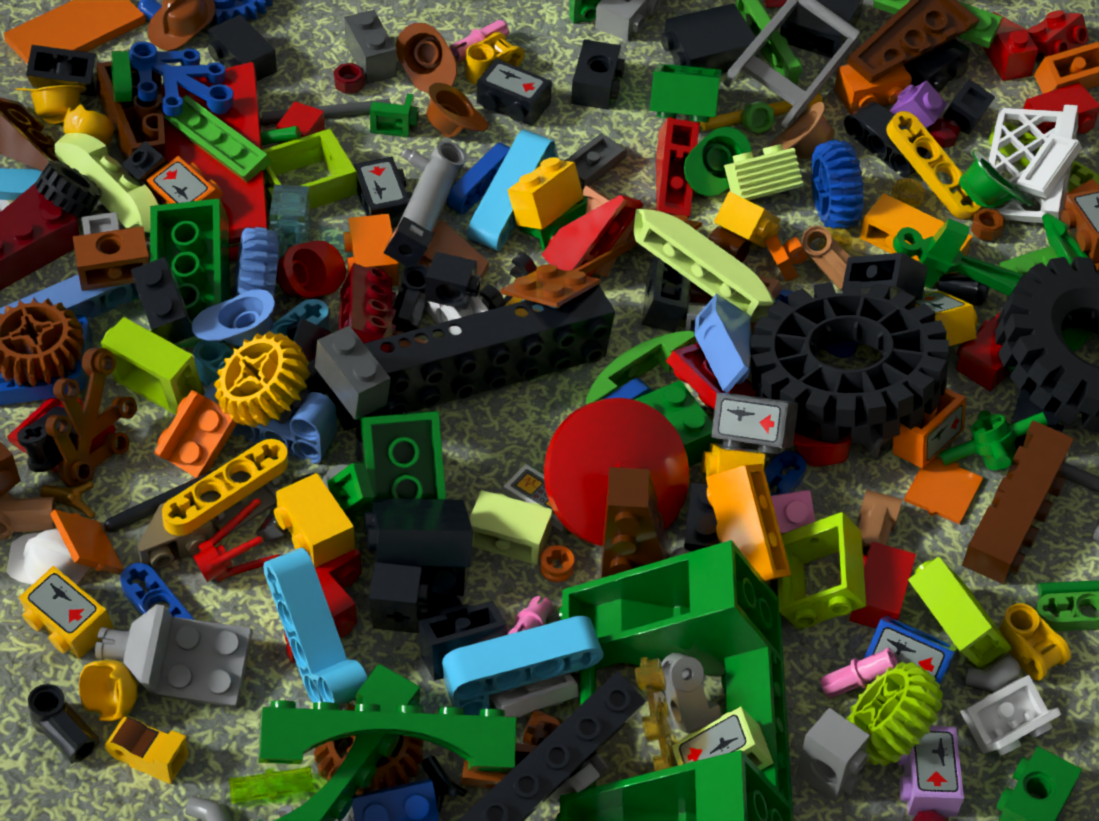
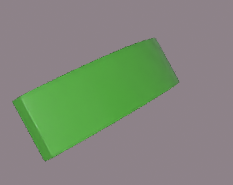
[585,331,696,405]

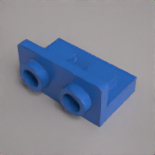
[351,778,440,821]

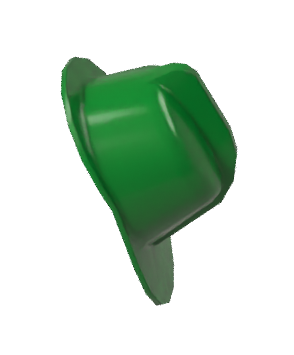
[684,127,751,197]
[959,149,1033,207]

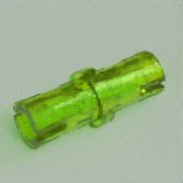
[229,766,314,804]

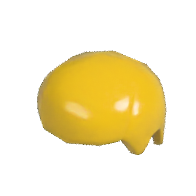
[63,105,114,146]
[79,660,138,721]

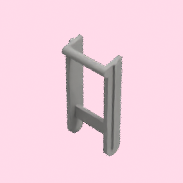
[723,0,860,128]

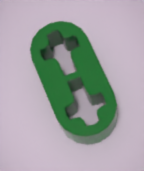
[111,51,132,102]

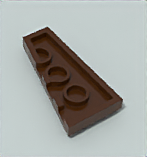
[847,0,979,83]

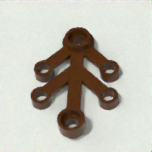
[45,348,137,488]

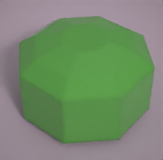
[741,101,775,134]

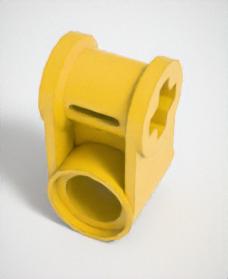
[465,32,524,85]
[999,603,1071,681]

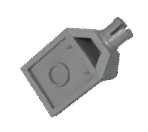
[95,604,253,708]

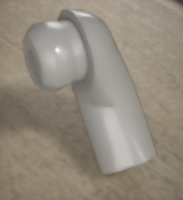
[964,656,1021,692]

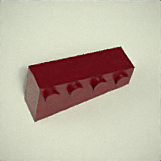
[0,183,80,290]

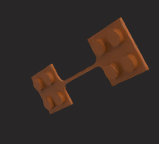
[500,209,702,308]

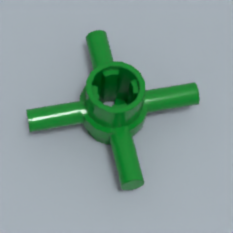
[940,410,1048,470]

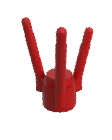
[193,498,280,583]

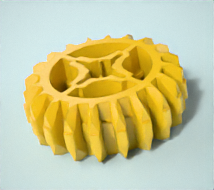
[214,331,310,428]

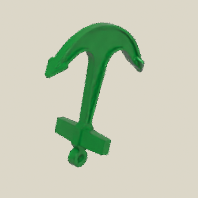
[893,213,1092,372]

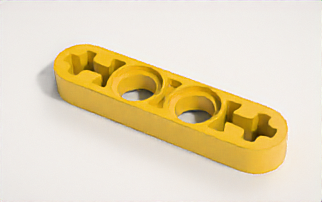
[886,111,981,220]
[162,439,288,536]

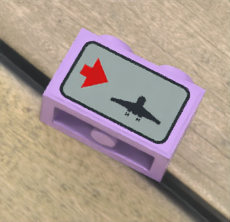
[897,726,964,817]

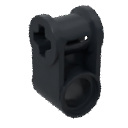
[17,406,77,472]

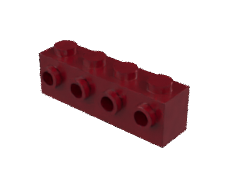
[338,263,396,353]

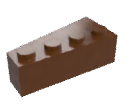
[96,61,165,178]
[962,420,1074,585]
[600,467,671,578]

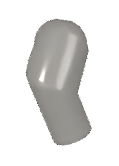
[185,795,233,821]

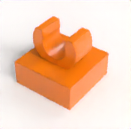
[765,235,808,281]

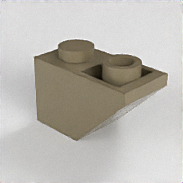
[138,502,214,569]

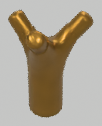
[40,481,96,519]

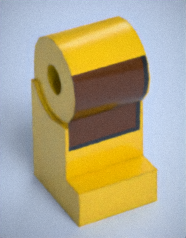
[105,717,189,784]

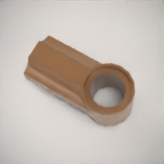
[801,225,850,292]
[858,489,903,556]
[0,493,56,540]

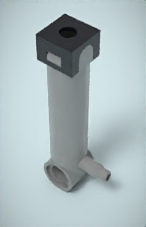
[383,141,467,267]

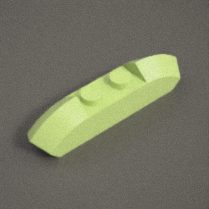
[55,133,158,238]
[633,209,775,322]

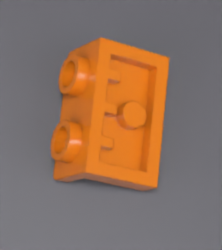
[154,390,237,478]

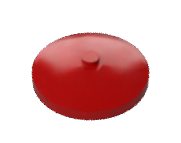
[544,398,689,547]

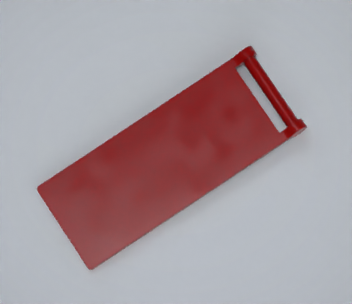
[162,62,269,262]

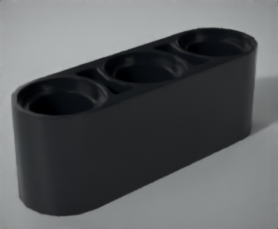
[844,102,931,178]

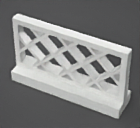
[979,105,1078,223]

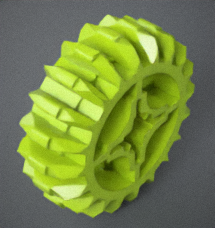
[846,662,944,766]

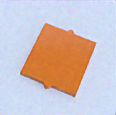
[904,457,984,524]
[50,509,124,574]

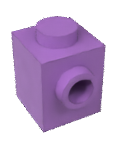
[889,81,947,128]

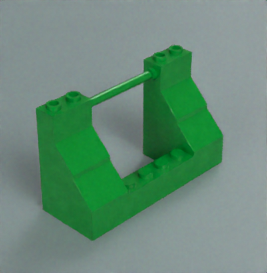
[556,540,794,821]

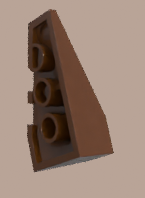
[0,98,59,171]

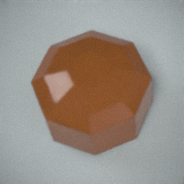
[971,208,1005,241]

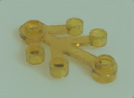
[635,657,678,771]

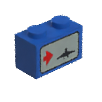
[864,615,958,690]

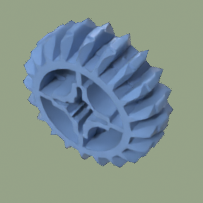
[233,227,279,298]

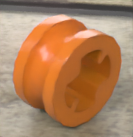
[540,545,574,582]

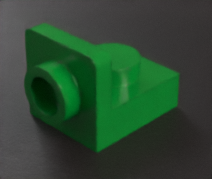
[370,94,419,138]
[327,463,375,516]

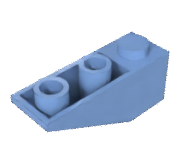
[694,293,752,393]

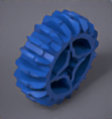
[810,140,865,231]

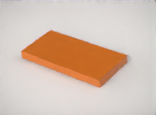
[3,0,146,64]

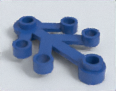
[129,42,233,116]

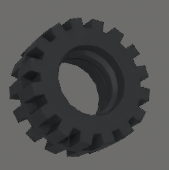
[35,160,102,218]

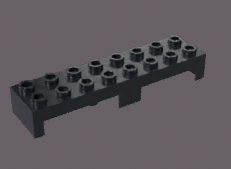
[329,284,615,431]

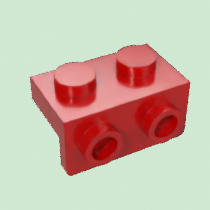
[1027,10,1089,57]

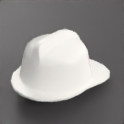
[6,529,90,585]

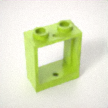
[262,129,358,218]
[101,317,204,415]
[778,512,866,629]
[908,556,1013,670]

